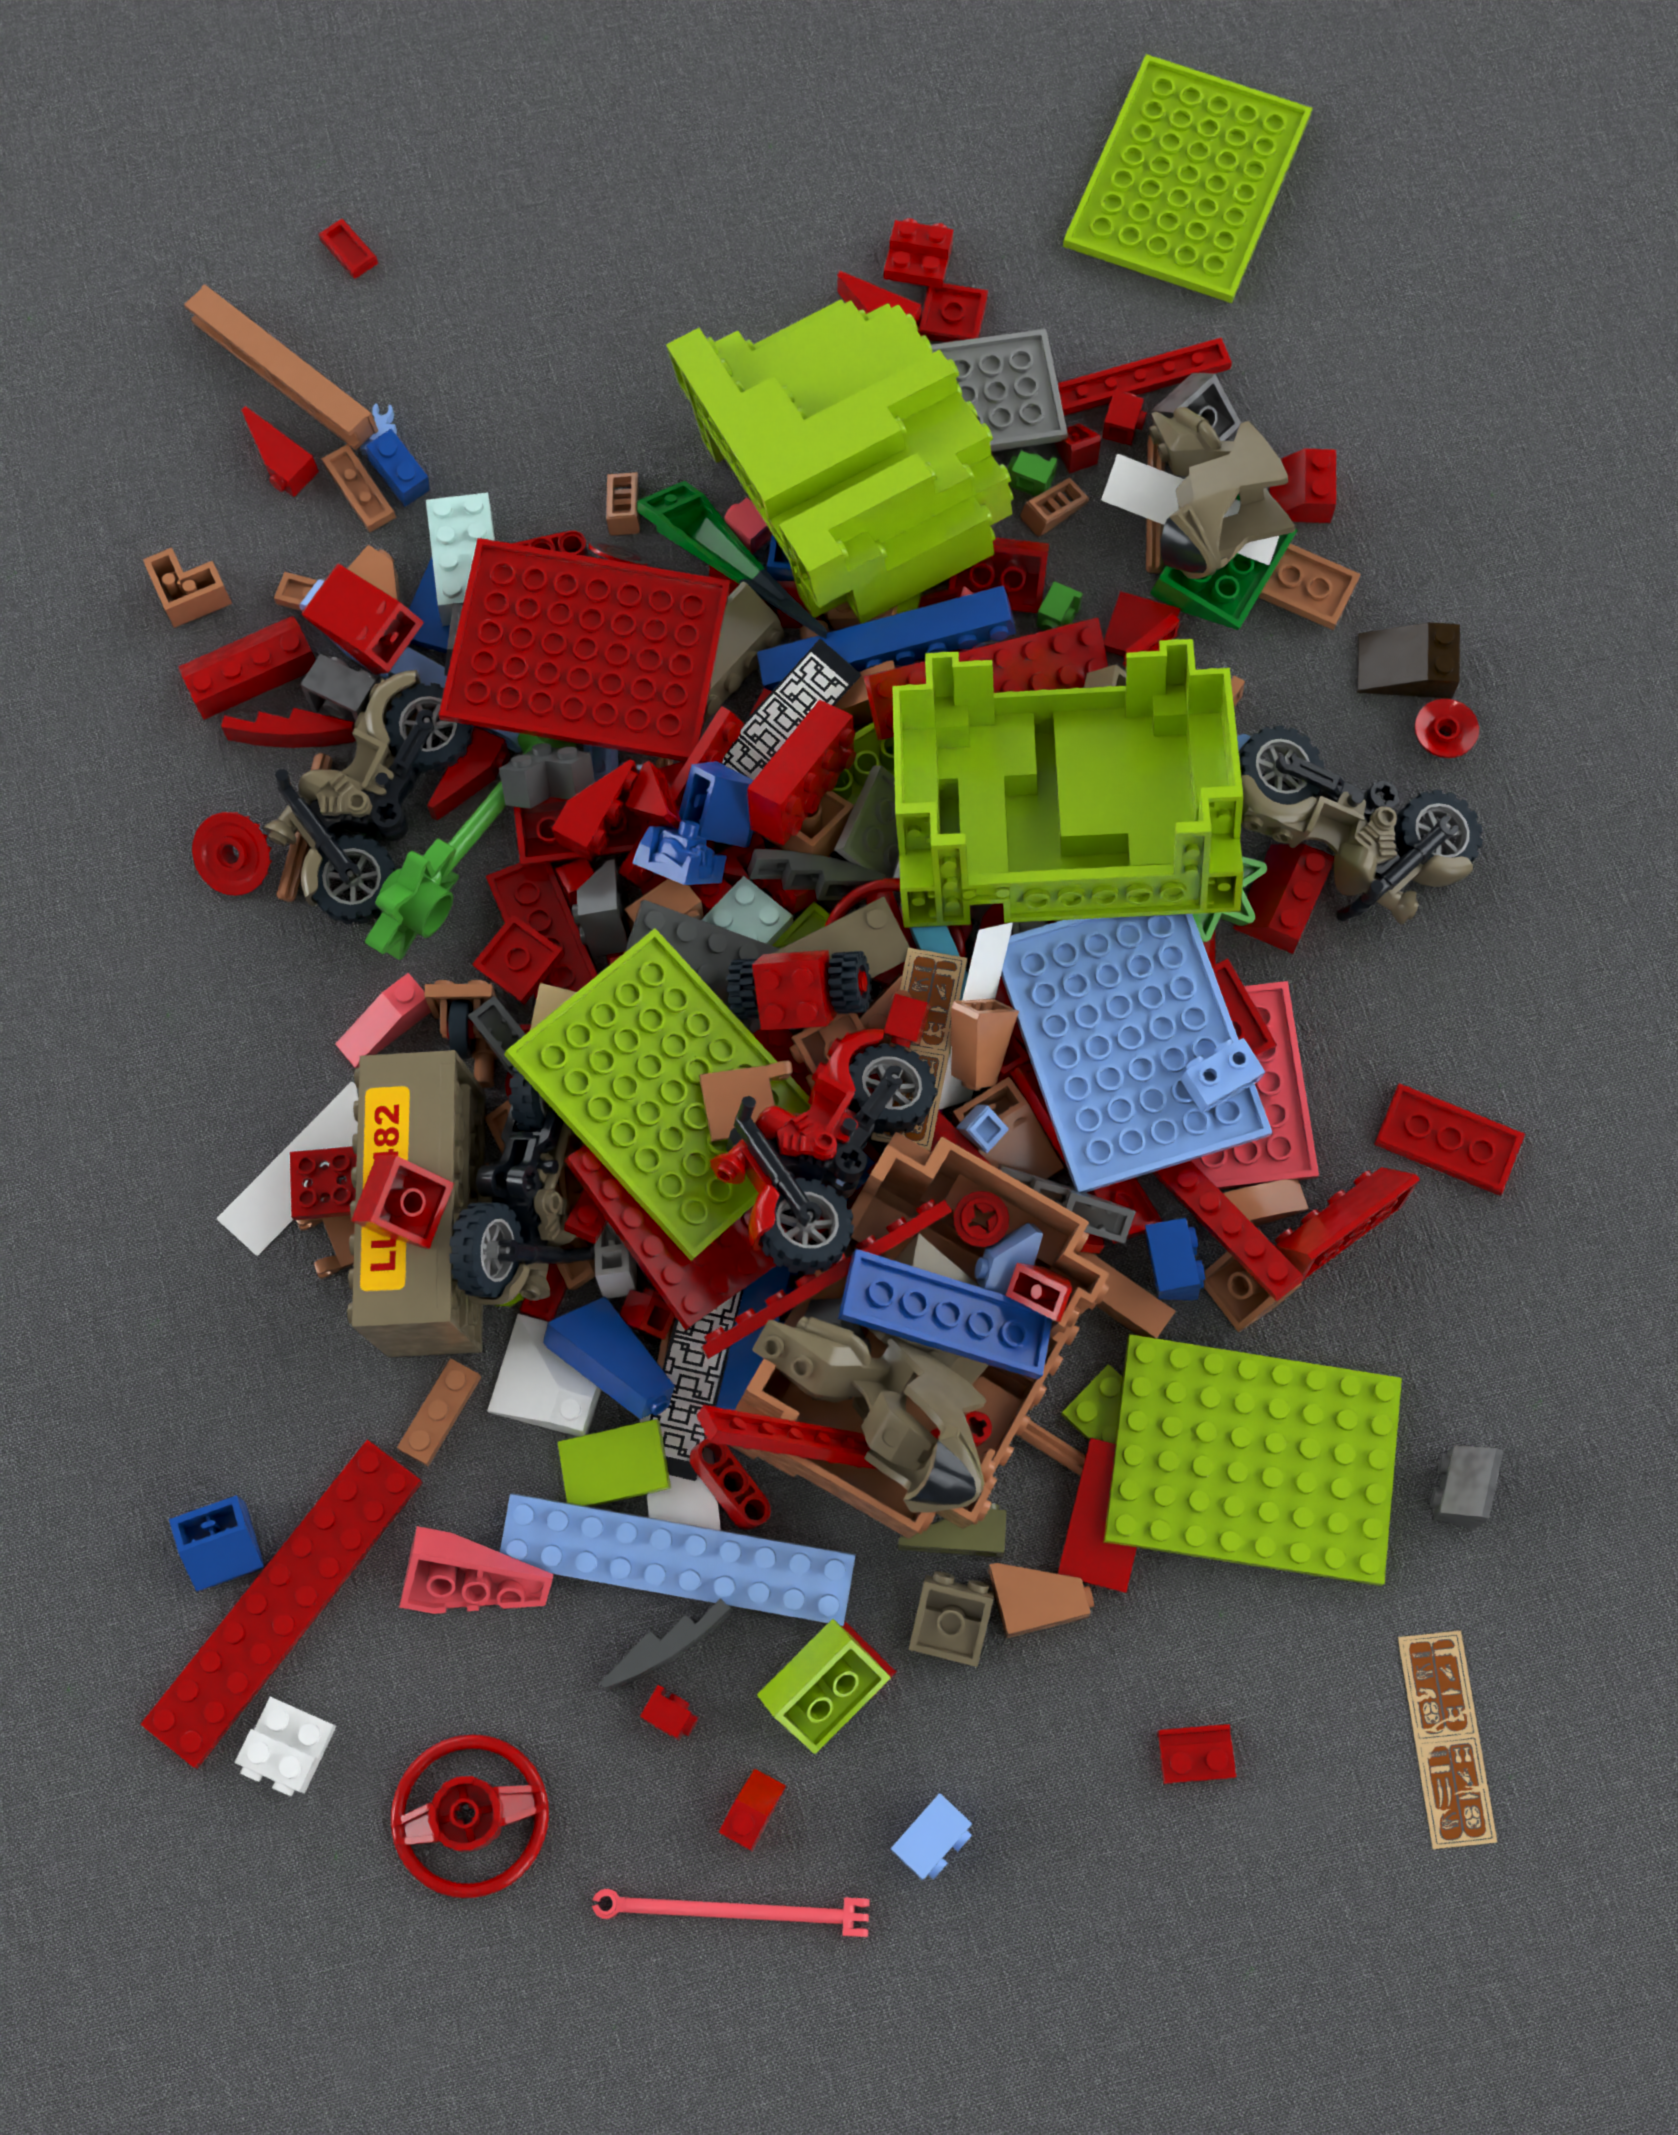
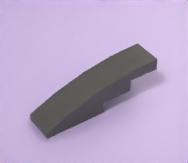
[747,849,887,900]
[468,996,525,1077]
[998,1164,1136,1244]
[600,1598,732,1692]

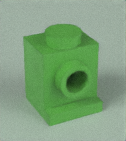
[1008,451,1058,496]
[1036,581,1083,631]

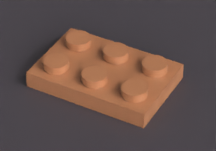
[1258,544,1361,630]

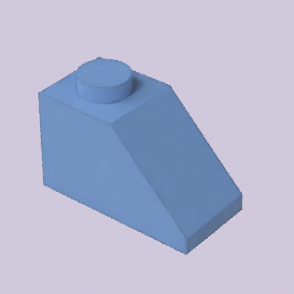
[975,1223,1043,1295]

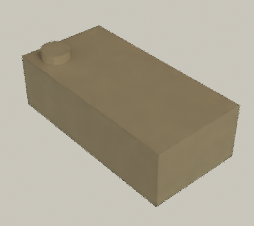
[772,897,910,978]

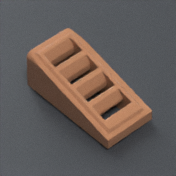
[606,472,640,536]
[1020,477,1089,537]

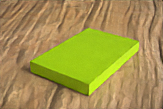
[557,1419,671,1507]

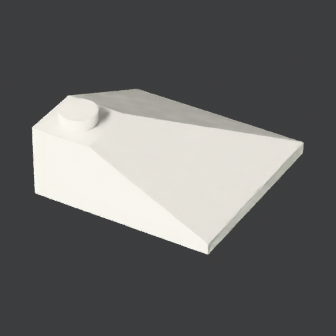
[487,1314,601,1437]

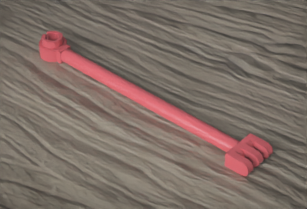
[592,1889,870,1937]

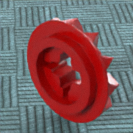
[953,1191,1009,1247]

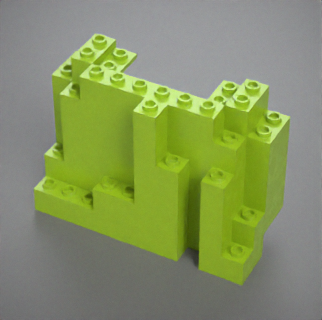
[666,299,1014,624]
[893,639,1244,928]

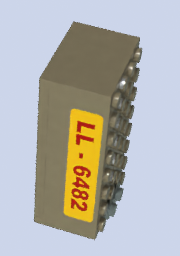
[347,1050,486,1357]

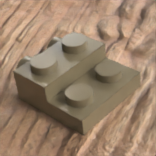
[908,1571,995,1667]

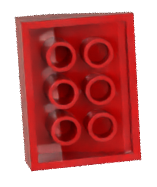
[1274,1167,1420,1281]

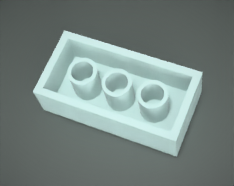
[426,493,495,626]
[702,876,793,945]

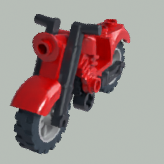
[710,1028,937,1275]

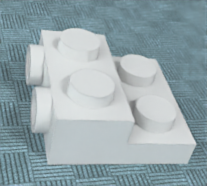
[235,1697,336,1797]

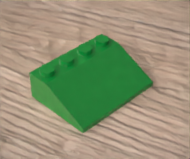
[1149,494,1298,630]

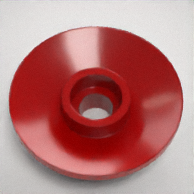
[1414,699,1479,758]

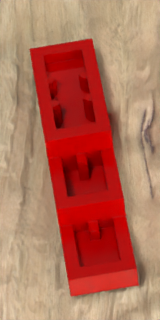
[221,708,356,748]

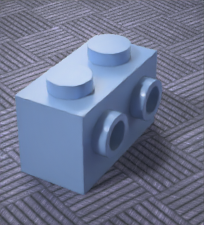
[1181,1038,1265,1114]
[890,1793,972,1881]

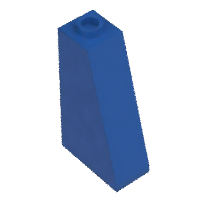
[543,1296,675,1420]

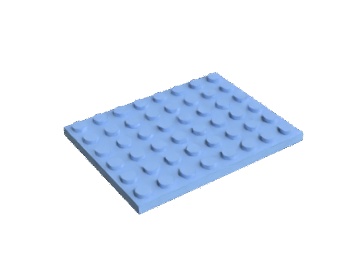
[1001,914,1273,1193]

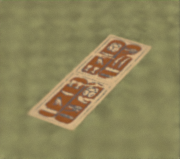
[871,948,967,1151]
[1398,1631,1497,1849]

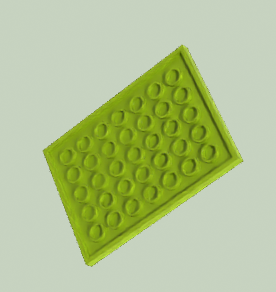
[1063,54,1312,303]
[504,928,811,1261]
[1104,1334,1402,1586]

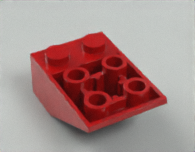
[301,563,424,675]
[552,759,638,861]

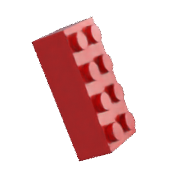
[747,699,856,846]

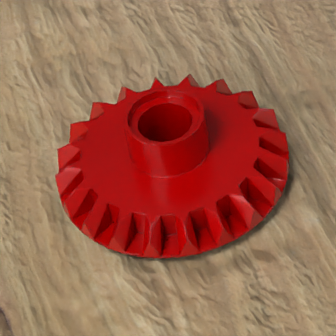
[192,811,272,896]

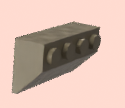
[704,581,785,723]

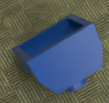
[632,820,726,885]

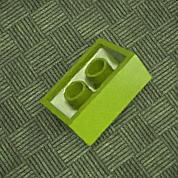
[757,1618,891,1754]

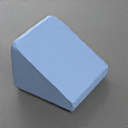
[956,1104,1009,1153]

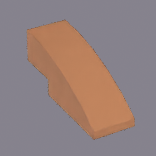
[1210,1179,1309,1237]

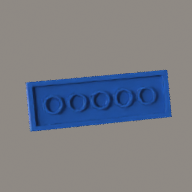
[838,1249,1052,1380]

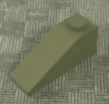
[898,1503,1007,1558]

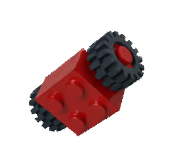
[727,950,871,1030]

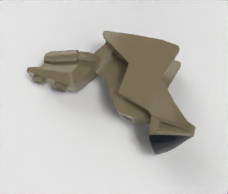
[1149,407,1295,579]
[752,1317,986,1512]

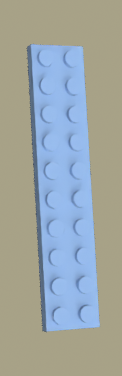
[500,1493,856,1626]

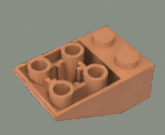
[952,1077,1064,1179]

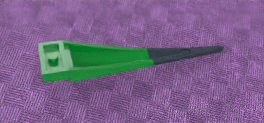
[637,481,827,639]

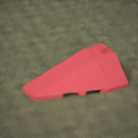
[399,1526,553,1614]

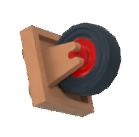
[424,980,497,1059]

